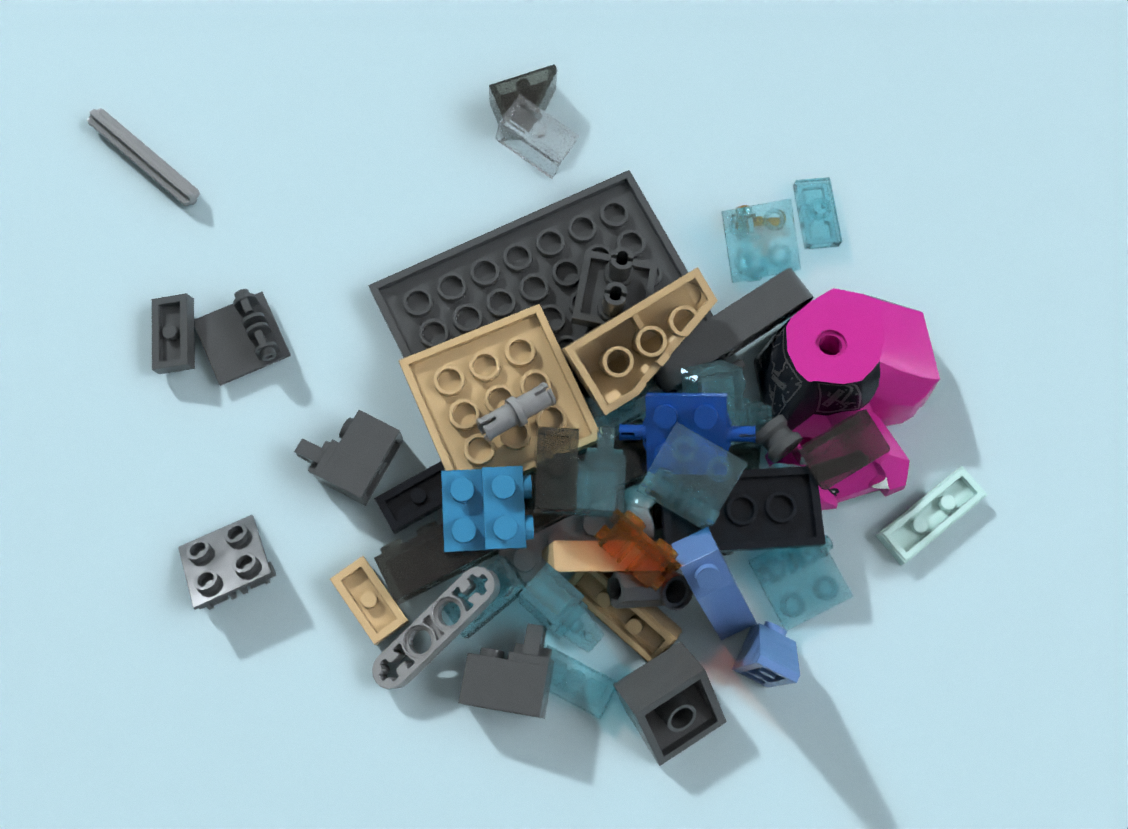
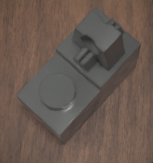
[294,410,403,506]
[458,623,554,719]

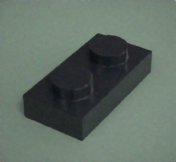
[374,461,445,534]

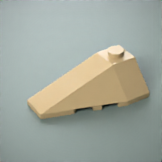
[561,267,718,416]

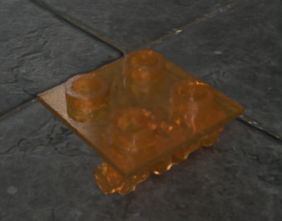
[594,509,682,591]

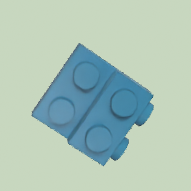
[441,466,534,553]

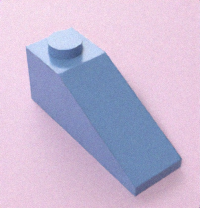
[672,527,757,640]
[732,621,800,688]

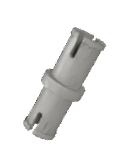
[476,382,556,442]

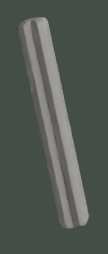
[87,108,200,206]

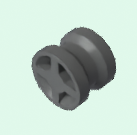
[756,414,803,463]

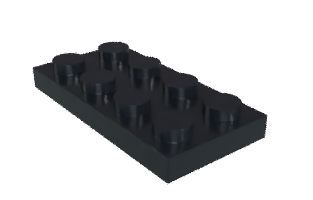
[658,466,826,556]

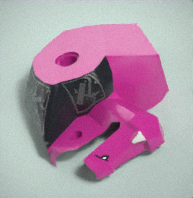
[754,288,940,510]

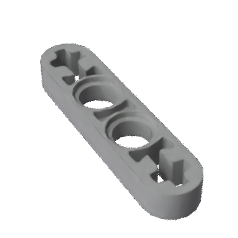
[372,566,500,689]

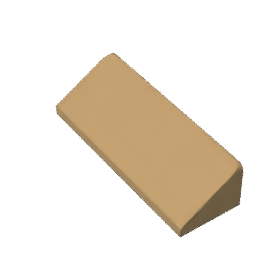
[541,540,669,572]
[564,572,682,662]

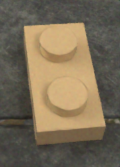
[330,556,409,646]

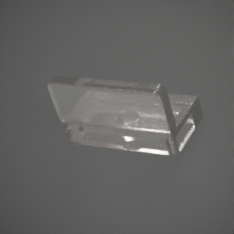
[495,94,579,179]

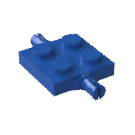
[619,393,756,475]

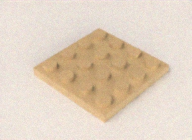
[398,304,603,475]

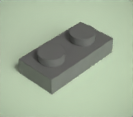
[152,293,195,374]

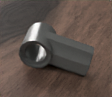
[607,568,693,610]

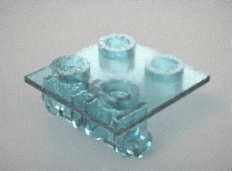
[721,198,801,283]
[637,422,748,529]
[748,535,854,631]

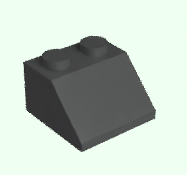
[613,641,727,766]

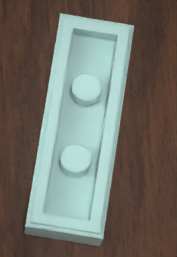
[875,466,987,566]

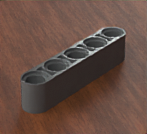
[653,268,814,393]

